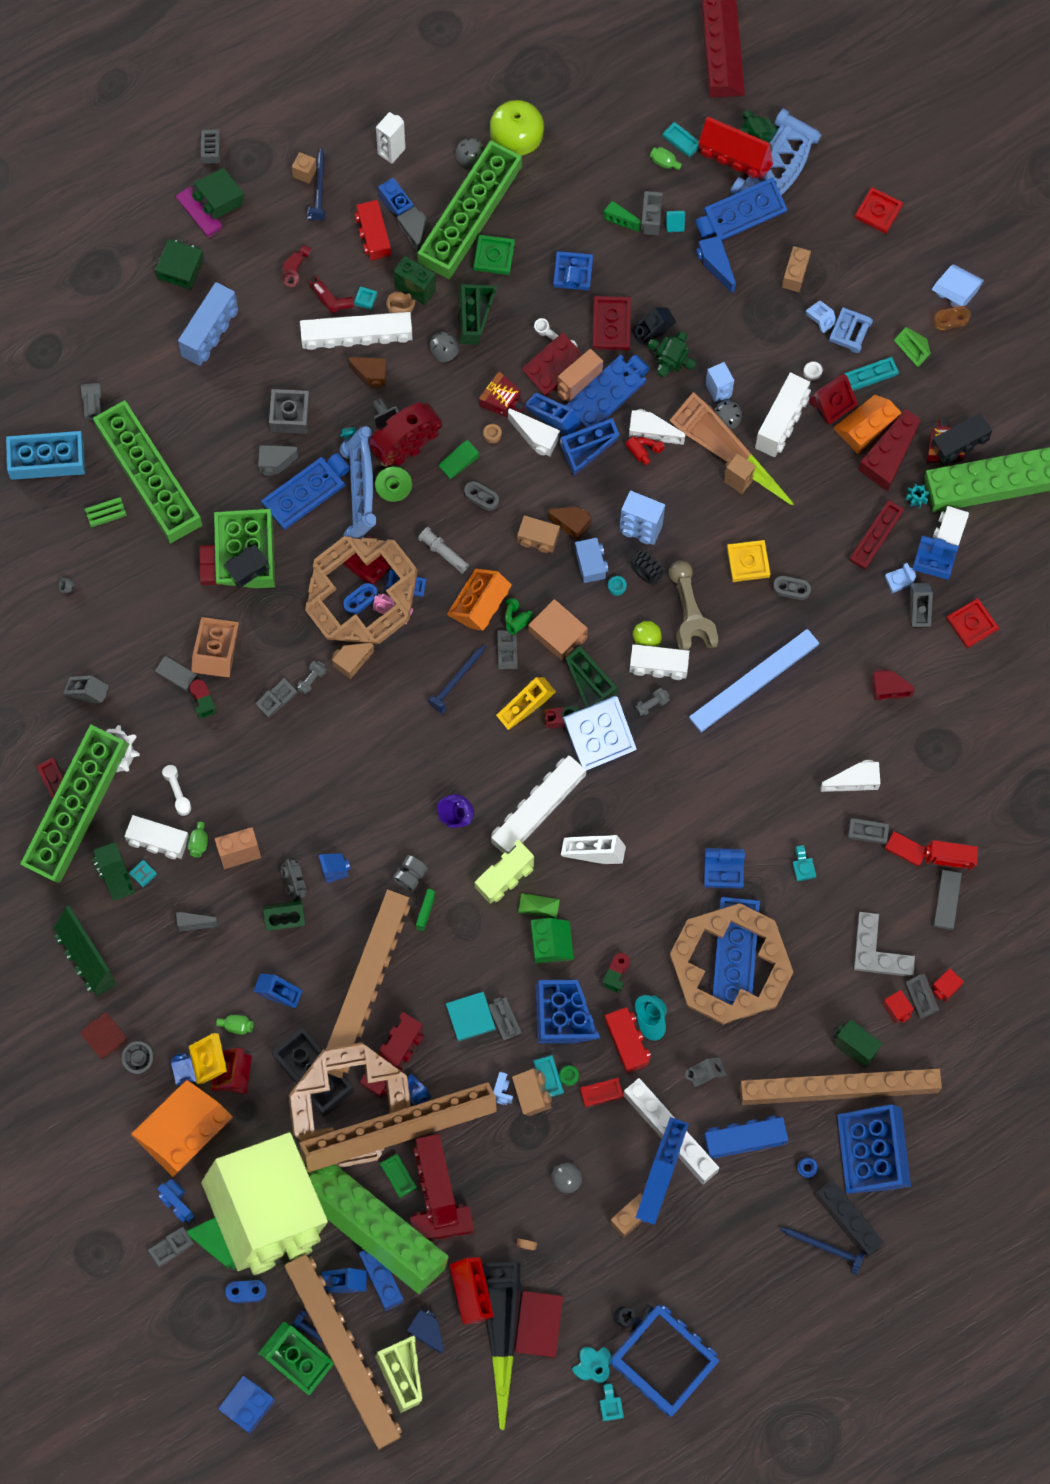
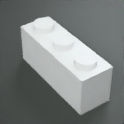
[376,112,405,164]
[630,645,689,680]
[125,815,189,859]

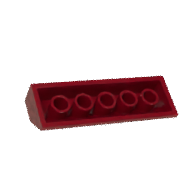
[701,0,745,98]

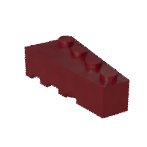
[859,409,921,492]
[360,1012,425,1099]

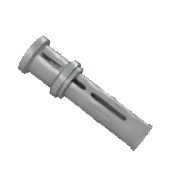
[418,527,469,574]

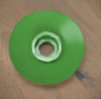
[375,467,412,502]

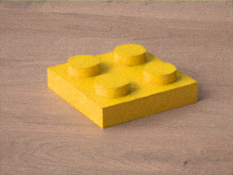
[727,540,770,582]
[189,1033,227,1084]

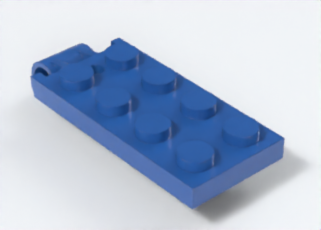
[695,177,788,241]
[565,354,650,428]
[261,453,350,530]

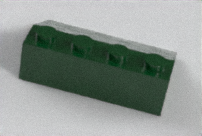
[54,906,116,997]

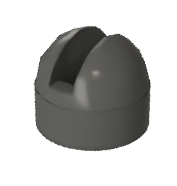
[59,578,75,593]

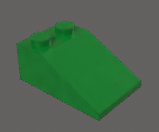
[258,1322,334,1395]

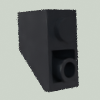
[631,307,676,344]

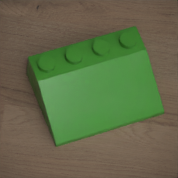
[214,509,275,588]

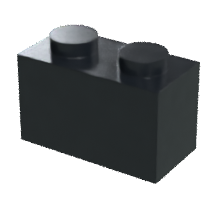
[224,544,270,589]

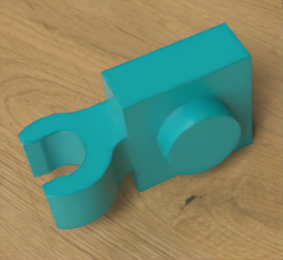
[792,845,816,882]
[600,1384,624,1421]

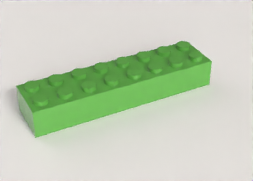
[418,140,522,280]
[93,400,202,544]
[924,447,1050,513]
[21,724,130,883]
[308,1164,449,1294]

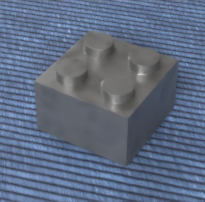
[269,389,310,434]

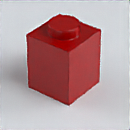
[931,968,964,1002]
[882,990,914,1024]

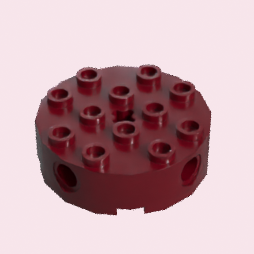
[368,402,442,466]

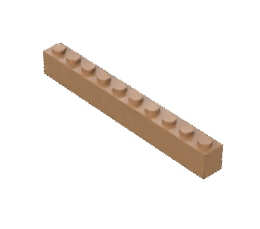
[326,890,411,1078]
[740,1069,942,1105]
[300,1082,496,1172]
[284,1254,402,1450]

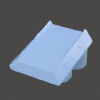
[932,264,984,308]

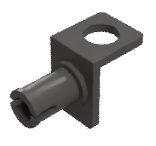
[373,398,399,428]
[685,1057,727,1087]

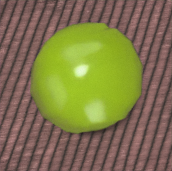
[633,621,662,647]

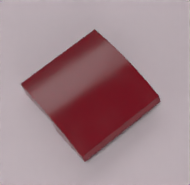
[344,535,391,585]

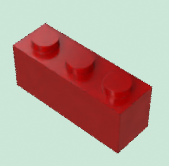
[354,200,391,261]
[604,1007,651,1074]
[450,1257,494,1324]

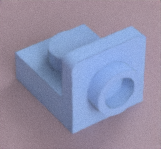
[806,301,837,333]
[885,563,916,593]
[494,1072,513,1105]

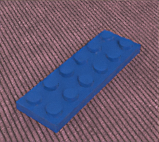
[712,897,760,1005]

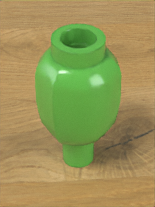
[649,147,682,170]
[187,822,208,857]
[216,1015,253,1035]

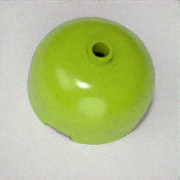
[490,100,544,155]

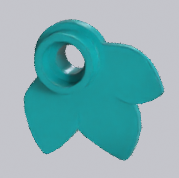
[340,427,373,440]
[572,1347,611,1383]

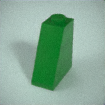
[187,1217,236,1269]

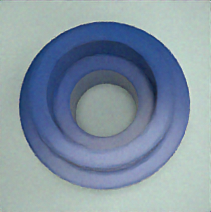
[797,1157,818,1178]

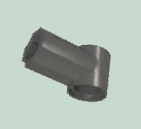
[81,382,102,420]

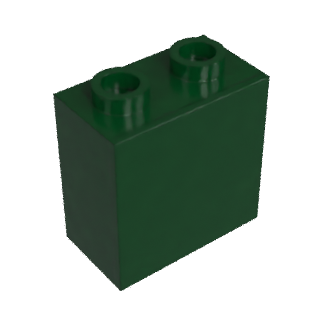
[192,168,244,220]
[155,239,204,290]
[394,256,436,305]
[263,900,306,931]
[834,1019,883,1069]

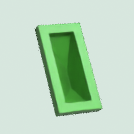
[894,327,931,367]
[518,893,560,919]

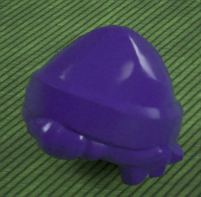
[437,794,474,828]

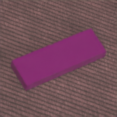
[176,186,222,238]

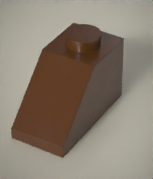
[349,357,387,388]
[548,506,592,540]

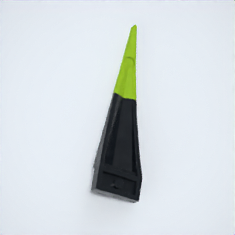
[482,1262,522,1430]

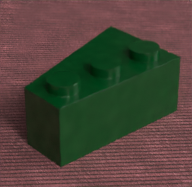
[458,284,497,345]
[566,646,619,708]
[92,842,135,901]

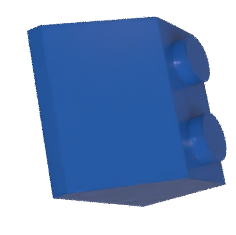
[218,1376,276,1434]

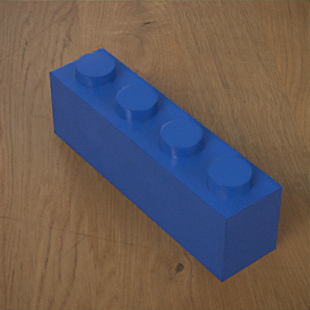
[704,1116,788,1159]

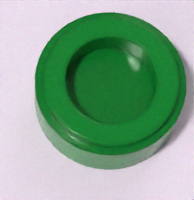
[559,1065,579,1086]

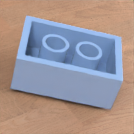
[620,491,665,545]

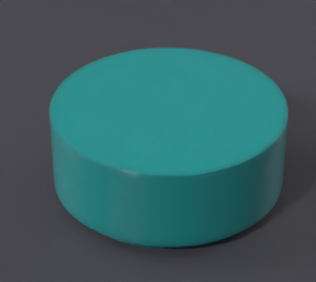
[608,576,627,596]

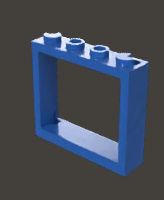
[636,1117,689,1225]
[608,1305,719,1417]

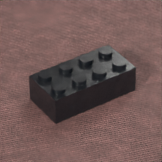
[272,1028,354,1117]

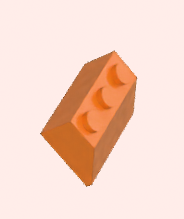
[833,395,902,454]
[447,569,512,631]

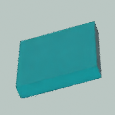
[446,992,496,1042]

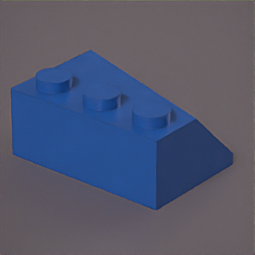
[536,980,600,1044]

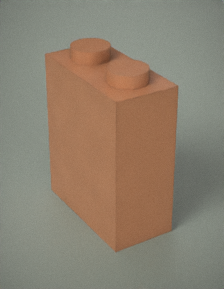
[557,349,603,403]
[528,599,588,661]
[215,827,261,869]

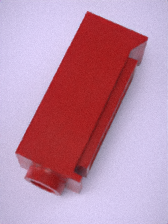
[924,840,978,870]

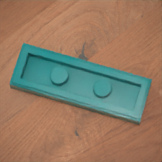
[844,357,899,391]

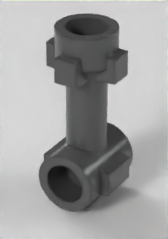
[297,660,327,695]
[634,688,670,716]

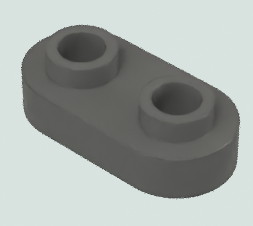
[464,481,499,511]
[773,576,811,600]

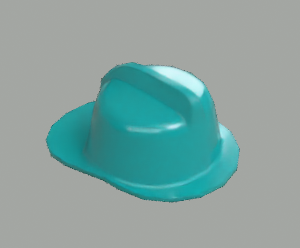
[635,995,667,1041]

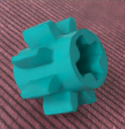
[906,484,929,508]

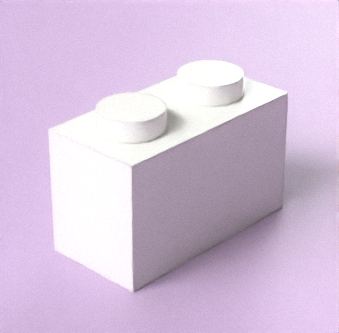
[933,506,969,545]

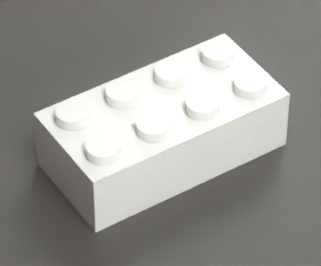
[755,373,811,457]

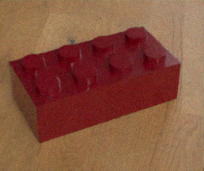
[413,1134,458,1228]

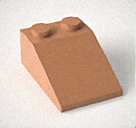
[192,617,239,678]

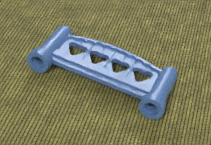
[730,109,822,195]
[340,426,376,539]

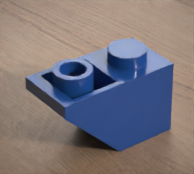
[378,178,413,215]

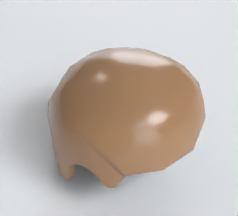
[386,292,415,314]

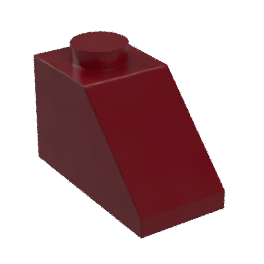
[872,669,915,700]

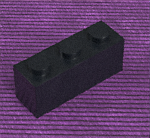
[931,413,992,463]

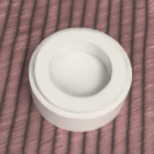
[804,362,822,381]

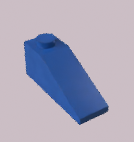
[696,236,736,292]
[525,392,581,435]

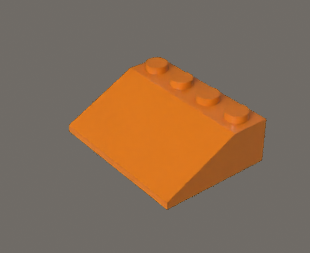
[131,1080,233,1177]

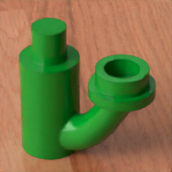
[505,598,534,635]

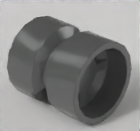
[392,855,428,892]

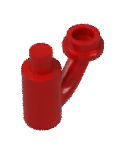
[625,437,665,465]

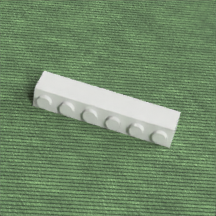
[300,312,412,350]
[491,756,586,854]
[623,1078,719,1185]

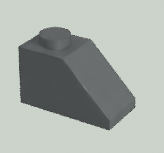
[397,206,426,253]
[258,445,298,476]
[910,583,933,627]
[63,676,109,703]

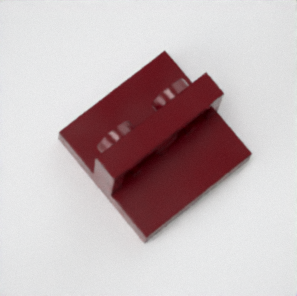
[809,373,858,425]
[211,1048,252,1095]

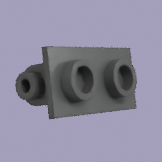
[280,859,307,901]
[488,998,522,1041]

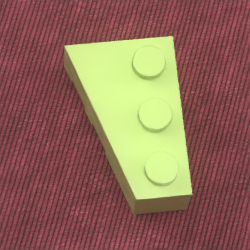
[475,839,534,904]
[375,1335,422,1413]

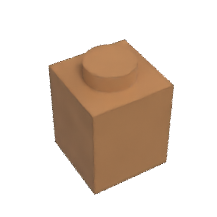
[292,152,317,184]

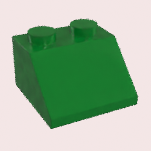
[531,918,574,964]

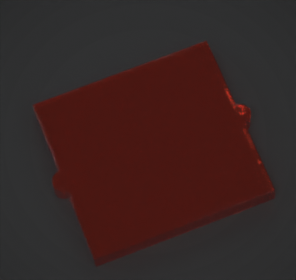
[80,1012,127,1059]

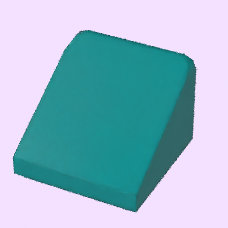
[666,211,685,232]

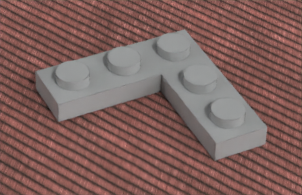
[854,912,915,977]

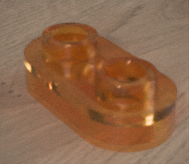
[934,306,971,330]

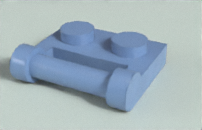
[829,308,873,353]

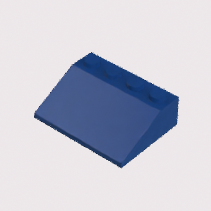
[837,1104,911,1194]

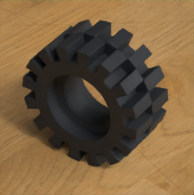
[629,551,665,585]

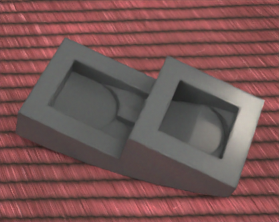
[497,630,518,669]
[255,678,299,717]
[147,1227,194,1268]

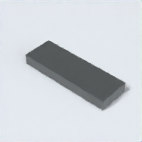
[933,870,962,930]

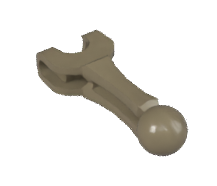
[669,560,718,651]

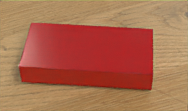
[885,831,925,867]
[580,1078,624,1108]

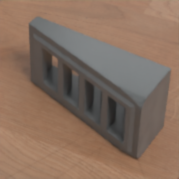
[201,129,220,164]
[176,912,218,932]

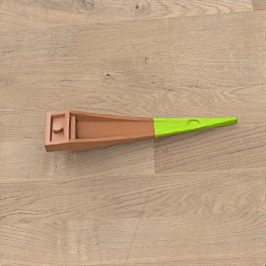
[669,392,794,505]

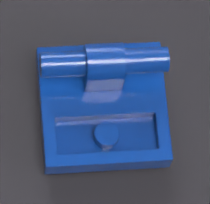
[912,536,959,580]
[704,848,745,889]

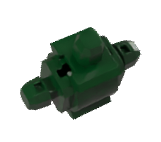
[738,110,778,152]
[647,331,697,378]

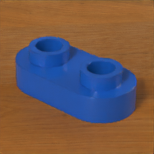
[343,583,377,615]
[225,1280,267,1303]

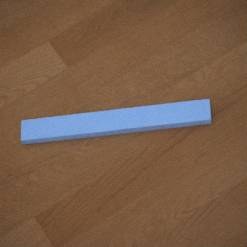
[689,629,819,733]

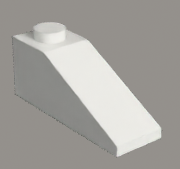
[508,408,560,456]
[629,409,685,445]
[821,760,880,792]
[561,835,626,864]

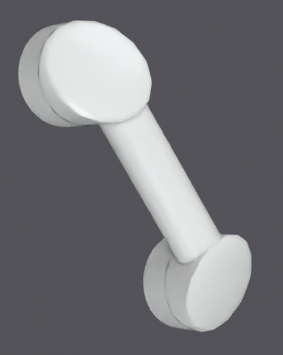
[534,318,578,348]
[162,765,191,816]

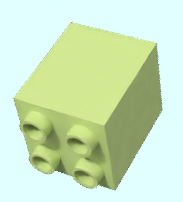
[201,1133,328,1275]

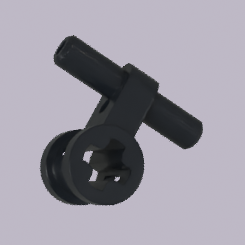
[613,1305,653,1345]

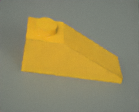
[496,677,556,730]

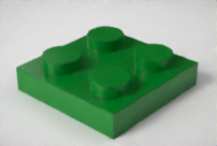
[474,235,515,275]

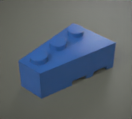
[559,418,619,477]

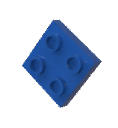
[553,251,593,291]
[157,1179,195,1223]

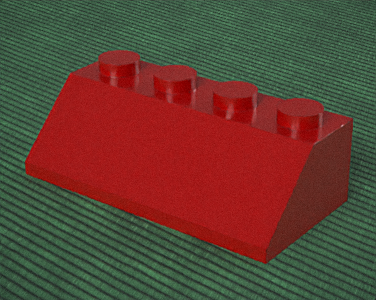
[699,117,773,180]

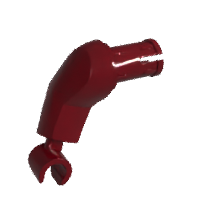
[282,245,311,287]
[308,276,354,313]

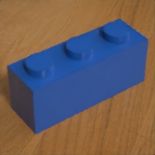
[359,1250,403,1311]

